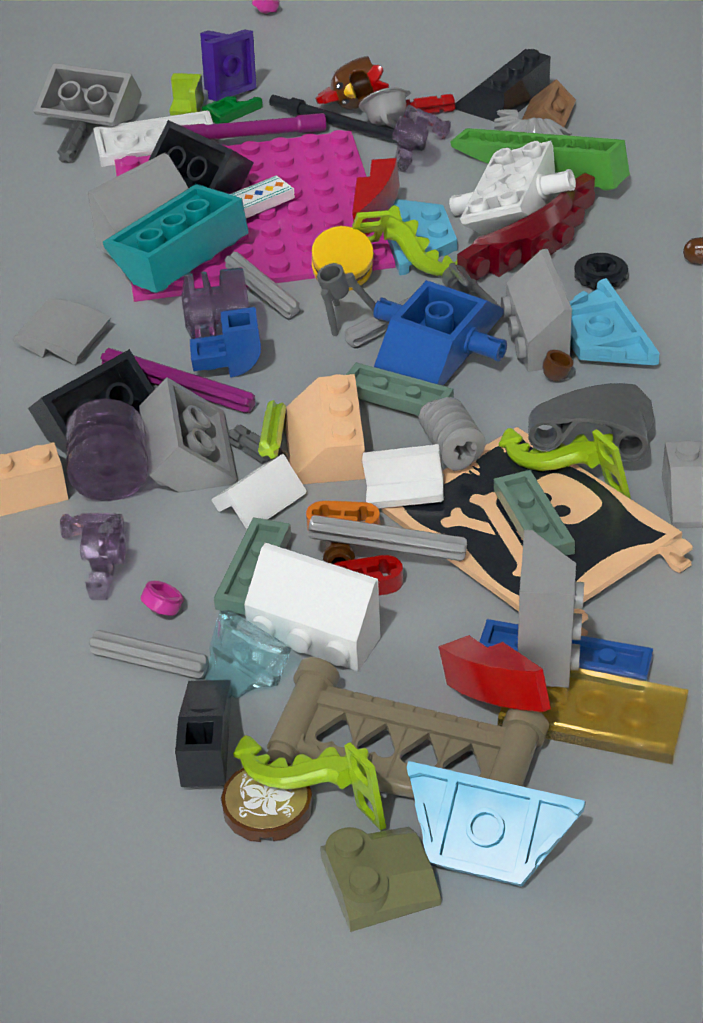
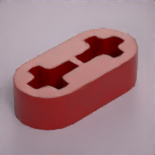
[333,555,403,596]

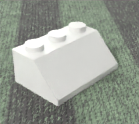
[244,543,381,672]

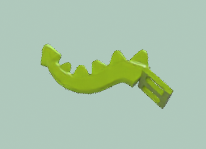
[352,205,457,276]
[499,428,631,499]
[233,735,386,831]

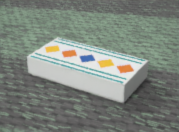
[230,175,295,218]

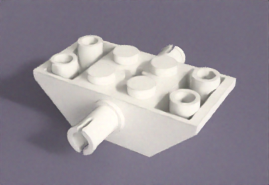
[449,141,576,235]

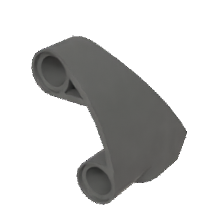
[528,383,654,462]

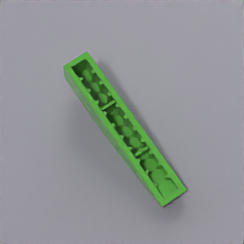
[450,128,630,190]

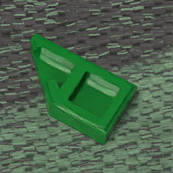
[202,97,263,124]

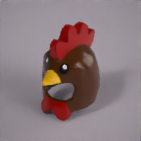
[315,56,389,109]

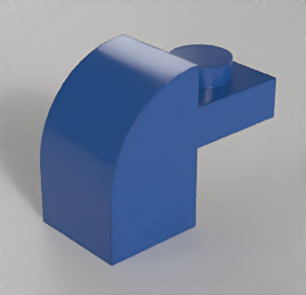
[189,307,261,378]

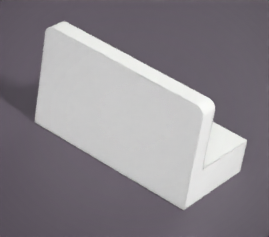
[362,444,444,509]
[211,454,306,529]

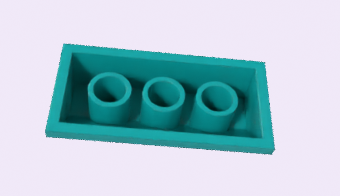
[103,184,249,293]

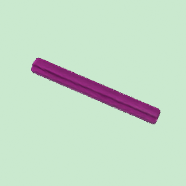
[100,348,256,413]

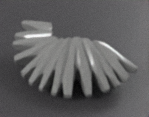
[494,109,572,136]

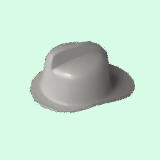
[359,87,411,129]

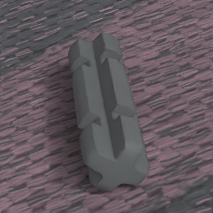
[57,121,87,163]
[228,425,289,464]

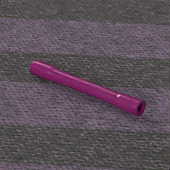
[180,113,326,140]

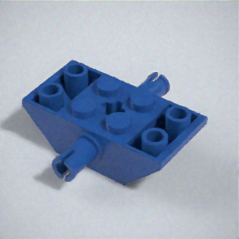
[373,280,507,386]

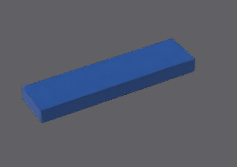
[480,619,653,689]

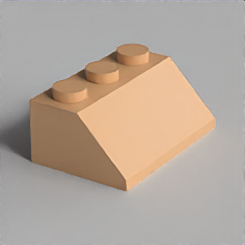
[285,374,365,484]
[0,442,69,517]

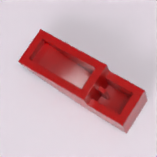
[352,158,400,236]
[438,635,551,712]

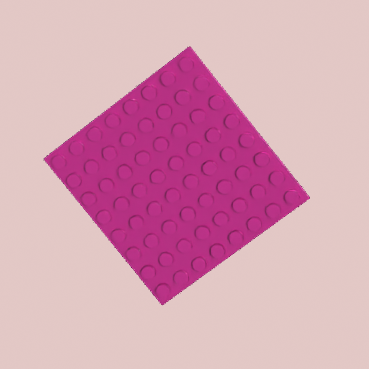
[114,130,395,302]

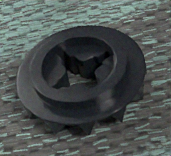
[574,253,628,290]

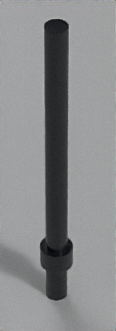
[269,94,426,151]

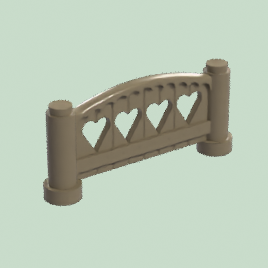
[267,657,549,798]

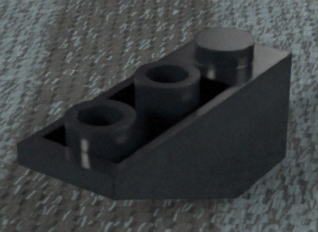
[175,680,232,787]

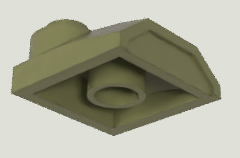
[320,827,441,932]

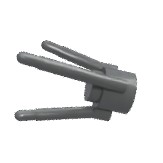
[317,263,376,336]
[442,263,501,307]

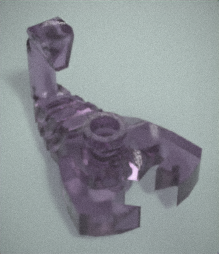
[392,105,451,173]
[60,513,126,600]

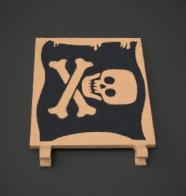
[382,427,693,636]

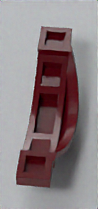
[457,173,595,281]

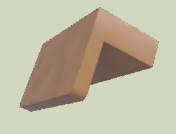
[522,79,576,127]

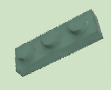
[346,362,454,416]
[494,470,575,556]
[214,517,291,615]

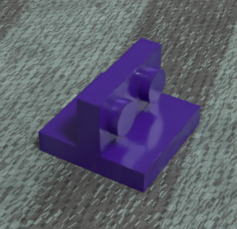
[200,29,257,101]

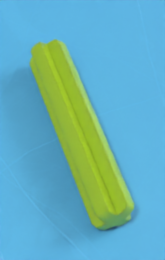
[258,400,286,460]

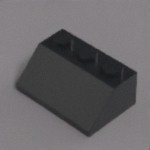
[455,49,551,122]
[148,120,254,194]
[28,349,154,463]

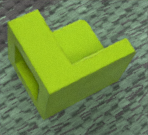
[169,73,204,116]

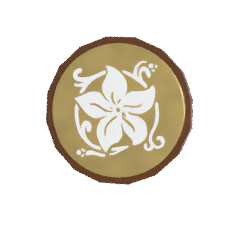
[221,761,313,842]

